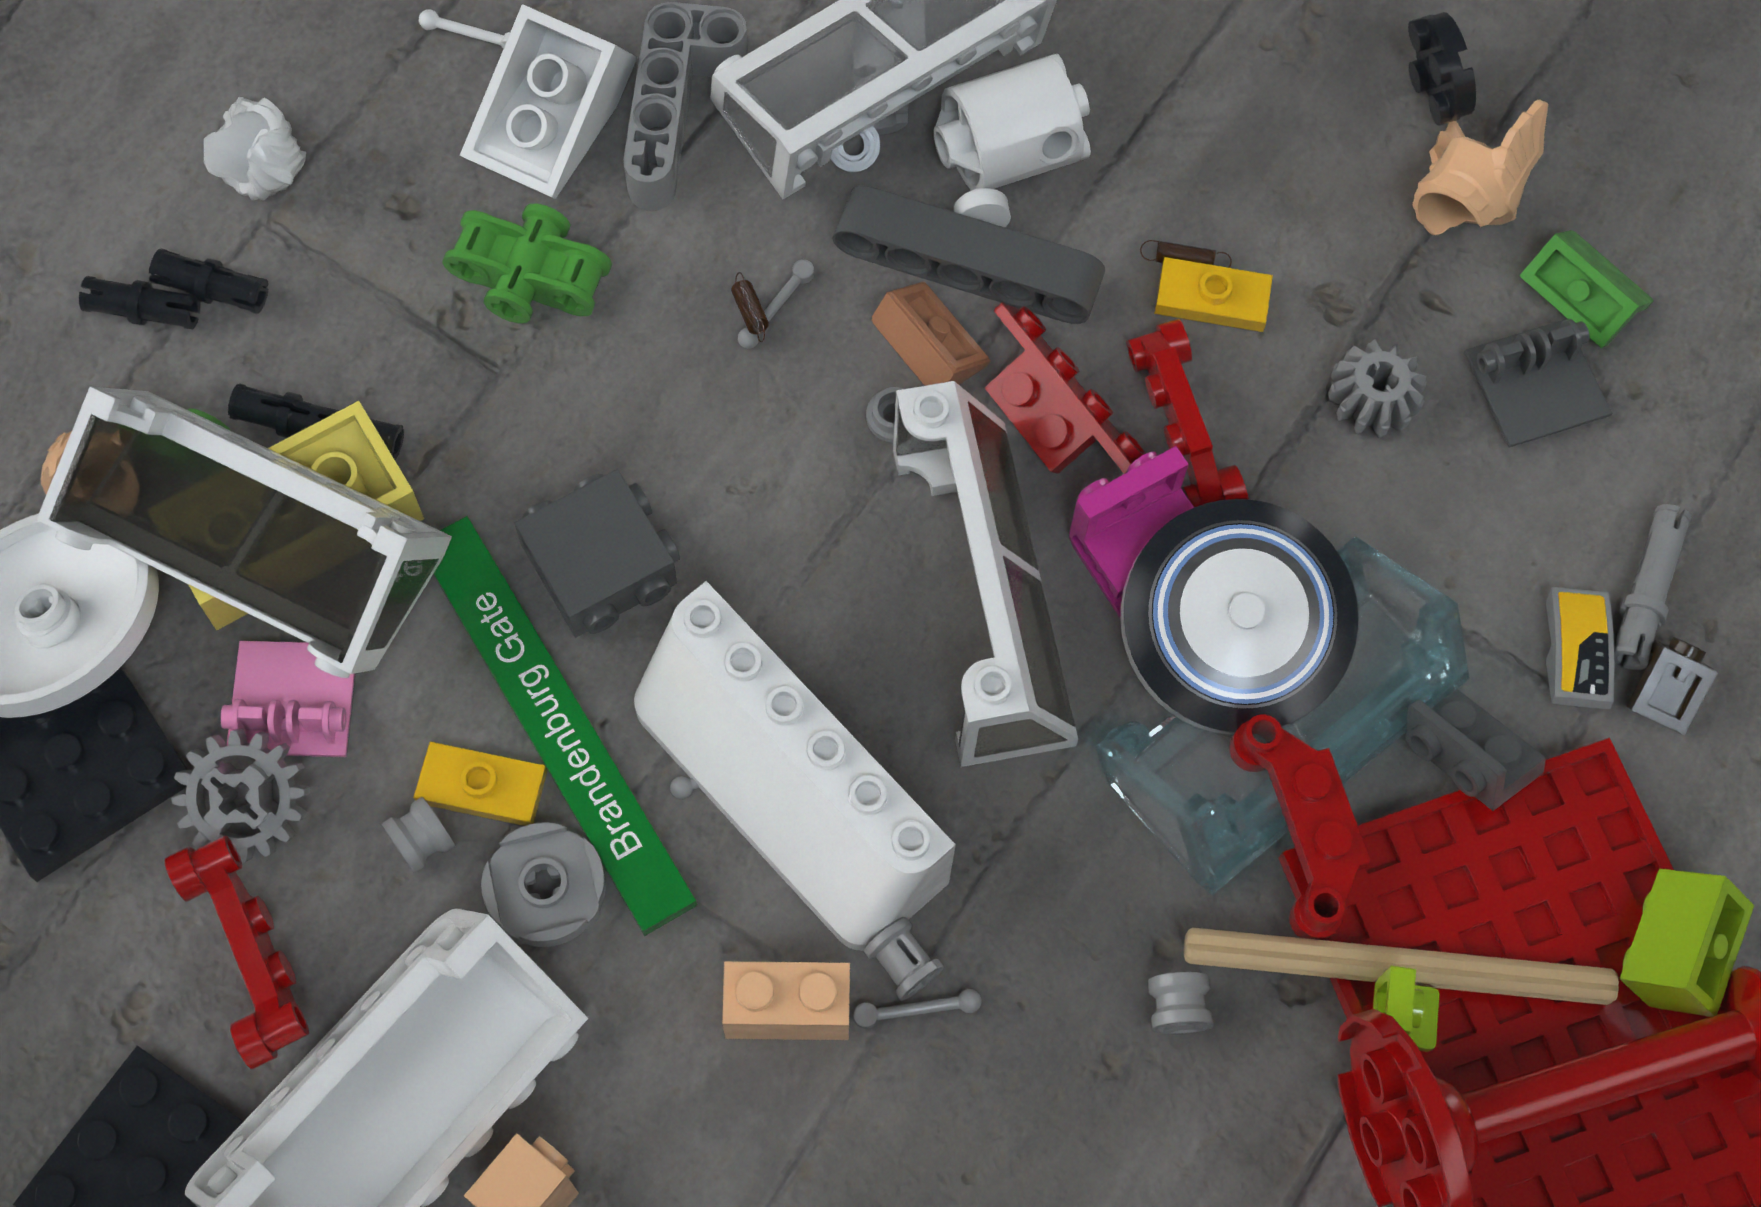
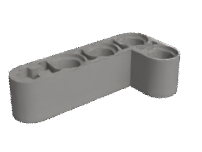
[623,2,748,211]

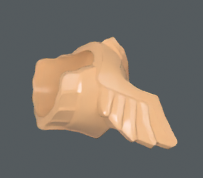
[1412,100,1548,235]

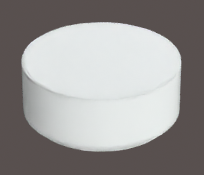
[954,188,1011,227]

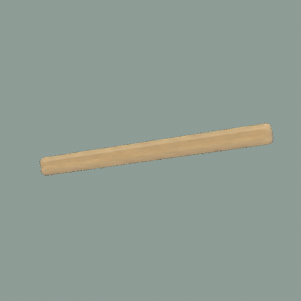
[1184,928,1619,1005]

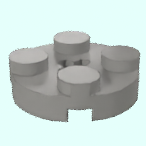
[481,822,606,947]

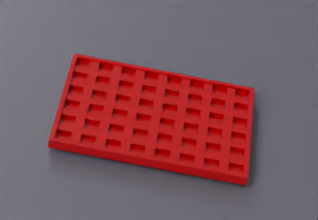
[1278,738,1761,1207]

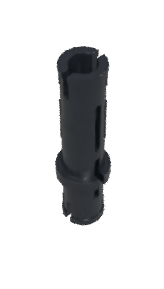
[228,384,404,460]

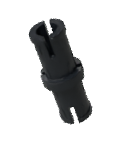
[149,248,269,314]
[79,276,200,330]

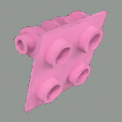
[221,641,355,757]

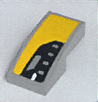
[1545,587,1615,710]

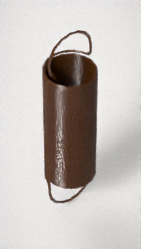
[1140,240,1232,268]
[731,272,769,343]

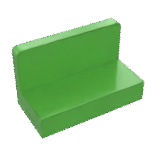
[1519,230,1654,348]

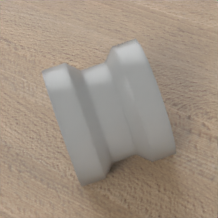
[381,797,455,874]
[1148,972,1214,1034]

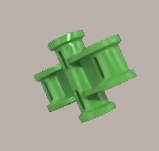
[442,203,612,324]

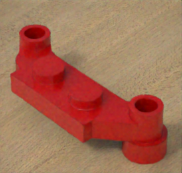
[1126,319,1249,507]
[1229,714,1371,941]
[165,835,309,1069]

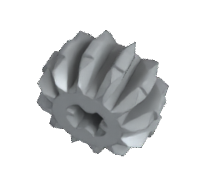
[1328,339,1426,439]

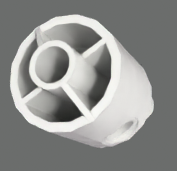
[934,53,1091,190]

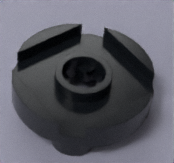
[1408,12,1476,126]

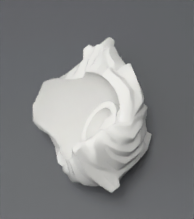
[203,97,306,201]

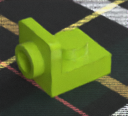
[1373,965,1439,1052]

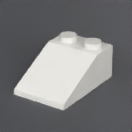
[460,4,638,199]

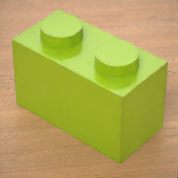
[1620,869,1755,1017]

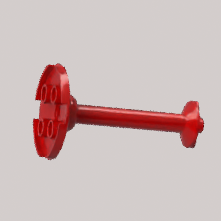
[1337,966,1761,1207]

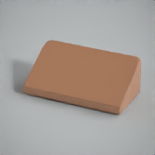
[872,282,991,386]

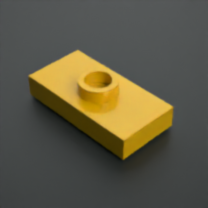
[1154,257,1273,332]
[413,742,548,826]

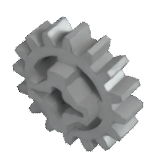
[171,729,310,862]

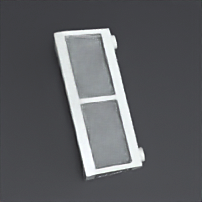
[710,0,1057,199]

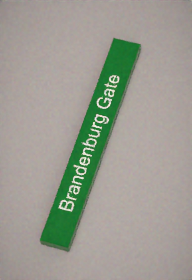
[425,516,697,936]

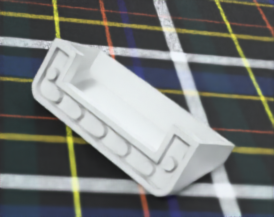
[634,581,956,951]
[185,909,589,1207]

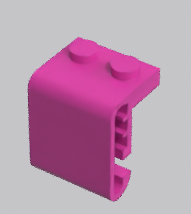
[1069,446,1194,618]

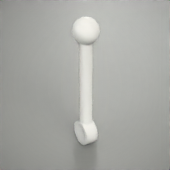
[418,9,510,49]

